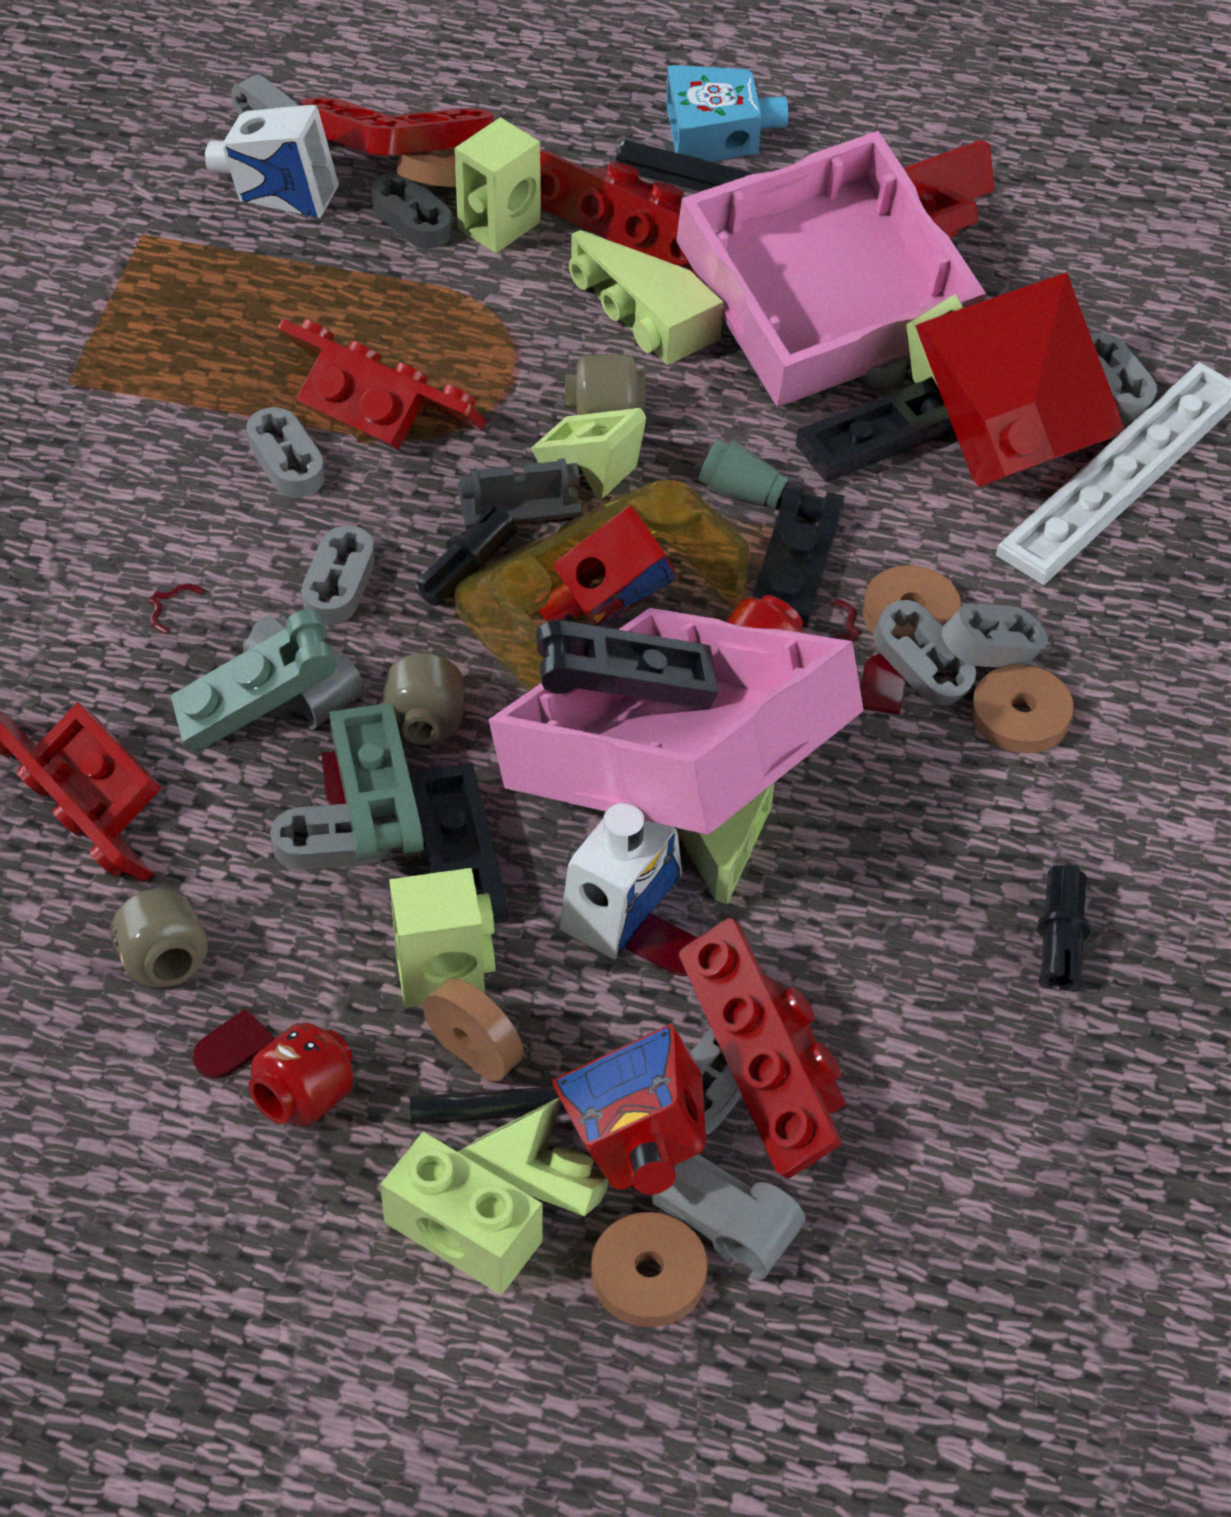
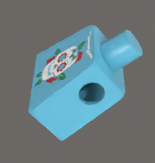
[666,65,788,162]

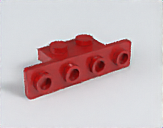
[903,140,995,238]
[540,150,698,277]
[277,319,487,451]
[0,702,163,882]
[679,918,847,1178]

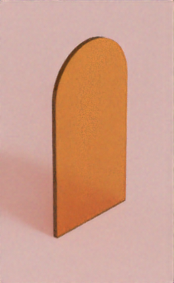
[69,234,514,441]

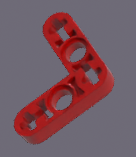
[301,97,494,155]

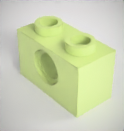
[455,117,541,253]
[389,868,496,1008]
[380,1131,543,1295]

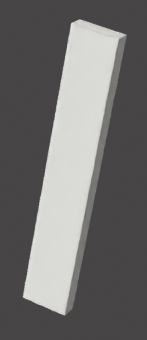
[996,362,1231,585]

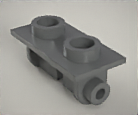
[457,458,582,529]

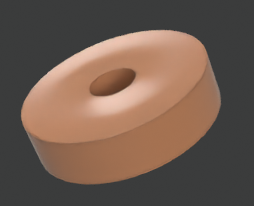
[396,148,456,187]
[863,565,961,640]
[971,664,1074,753]
[423,978,524,1082]
[591,1212,708,1327]

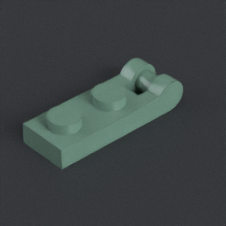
[171,609,337,751]
[329,703,424,861]

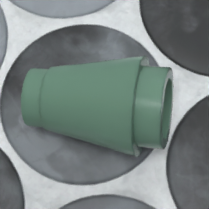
[698,438,790,510]

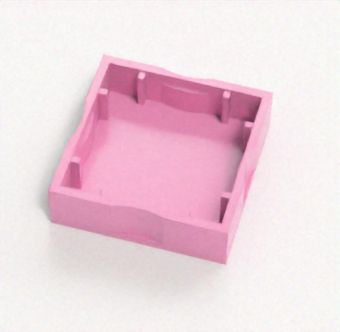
[676,131,986,407]
[488,608,864,835]

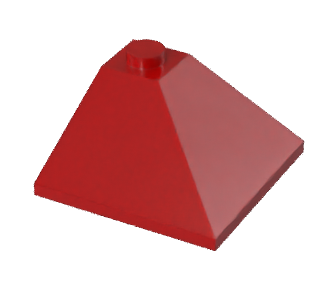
[915,272,1125,487]

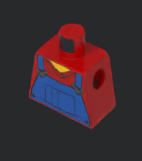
[535,505,679,627]
[552,1023,706,1195]

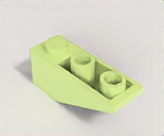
[569,230,723,365]

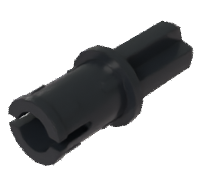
[415,505,518,606]
[1037,863,1091,992]

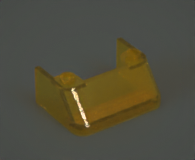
[455,480,749,692]

